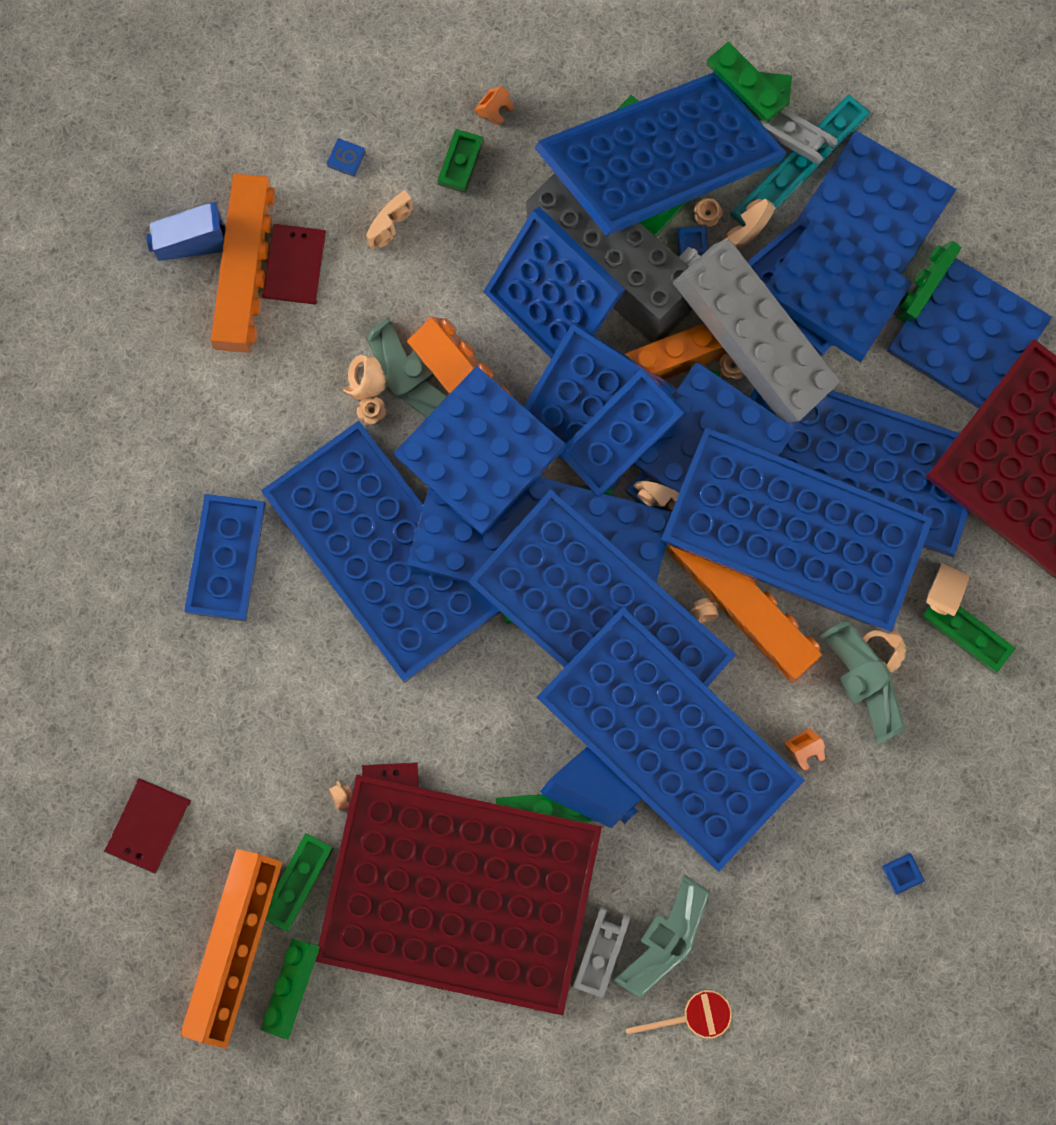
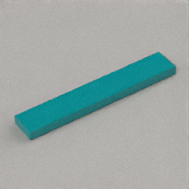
[731,94,870,227]

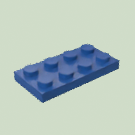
[560,367,686,497]
[184,494,266,622]

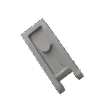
[760,108,838,164]
[573,906,631,999]

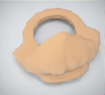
[343,355,386,400]
[862,630,907,672]

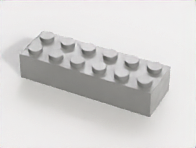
[672,239,840,423]

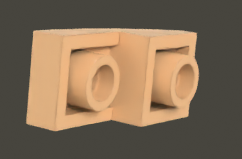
[366,190,413,250]
[721,198,775,251]
[633,481,679,512]
[926,563,969,616]

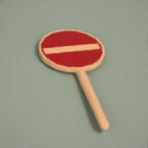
[626,990,732,1038]

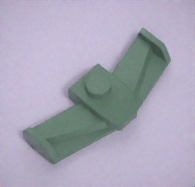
[367,317,447,418]
[820,621,906,746]
[614,874,711,999]

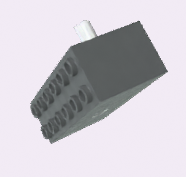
[526,173,701,343]

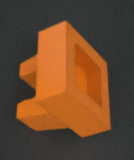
[474,86,515,125]
[784,728,826,771]

